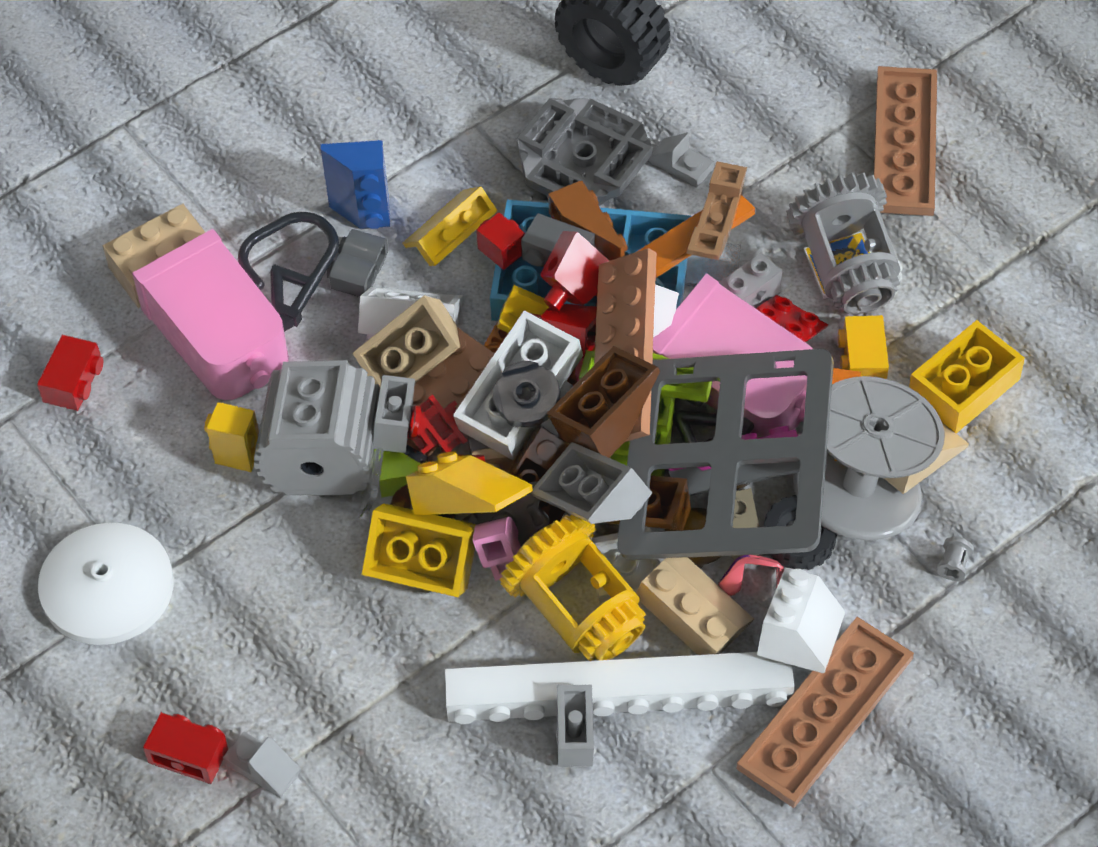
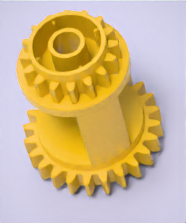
[499,514,646,661]

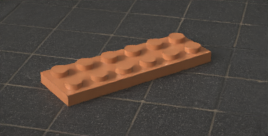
[874,66,937,216]
[594,248,657,442]
[736,617,914,808]

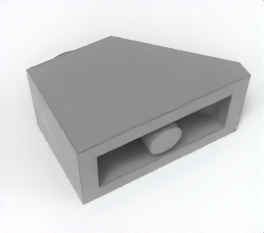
[557,685,594,767]

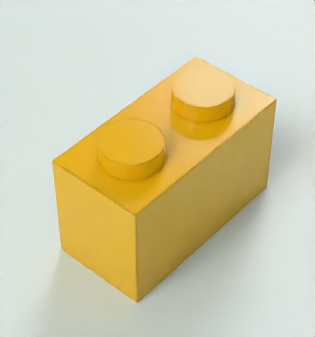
[838,315,889,379]
[204,402,259,472]

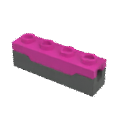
[669,426,800,497]

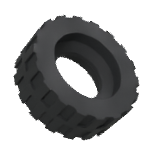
[764,495,837,570]

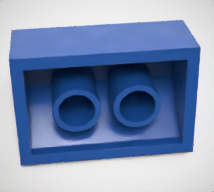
[320,140,390,229]

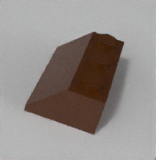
[602,475,691,530]

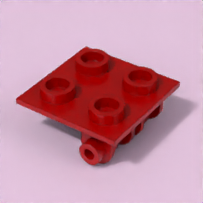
[755,295,829,342]

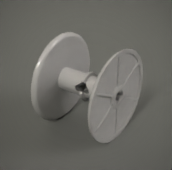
[793,376,945,540]

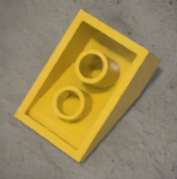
[406,451,533,515]

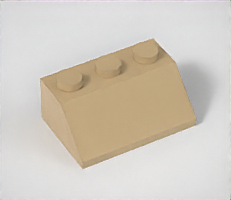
[352,295,460,388]
[636,557,754,655]

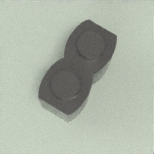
[327,229,388,297]

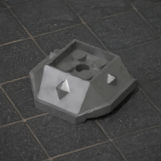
[517,98,652,206]

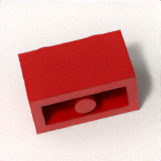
[37,334,104,411]
[143,712,229,784]

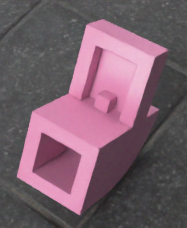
[473,517,521,581]

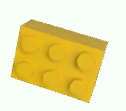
[909,320,1025,433]
[361,503,477,597]

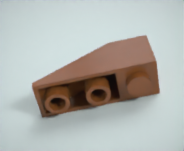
[548,180,627,261]

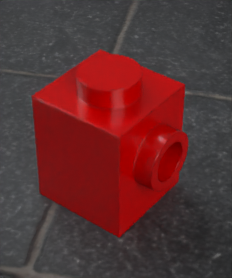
[476,212,525,270]

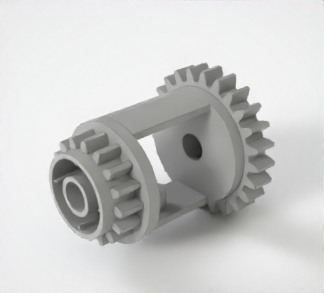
[786,173,900,314]

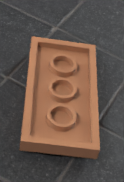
[407,327,495,458]

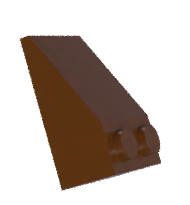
[547,346,660,458]

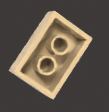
[102,204,205,308]

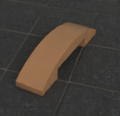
[687,161,747,260]

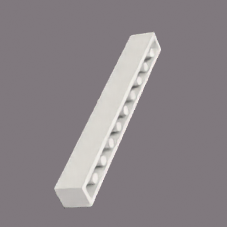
[445,652,794,724]

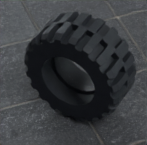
[555,0,670,86]

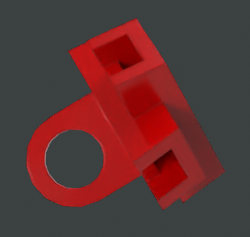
[408,394,467,454]

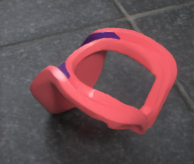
[718,555,784,596]

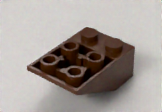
[509,425,570,532]

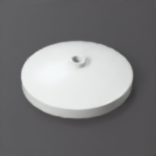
[38,523,174,645]

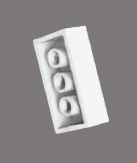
[453,311,583,460]

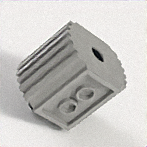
[254,360,380,495]

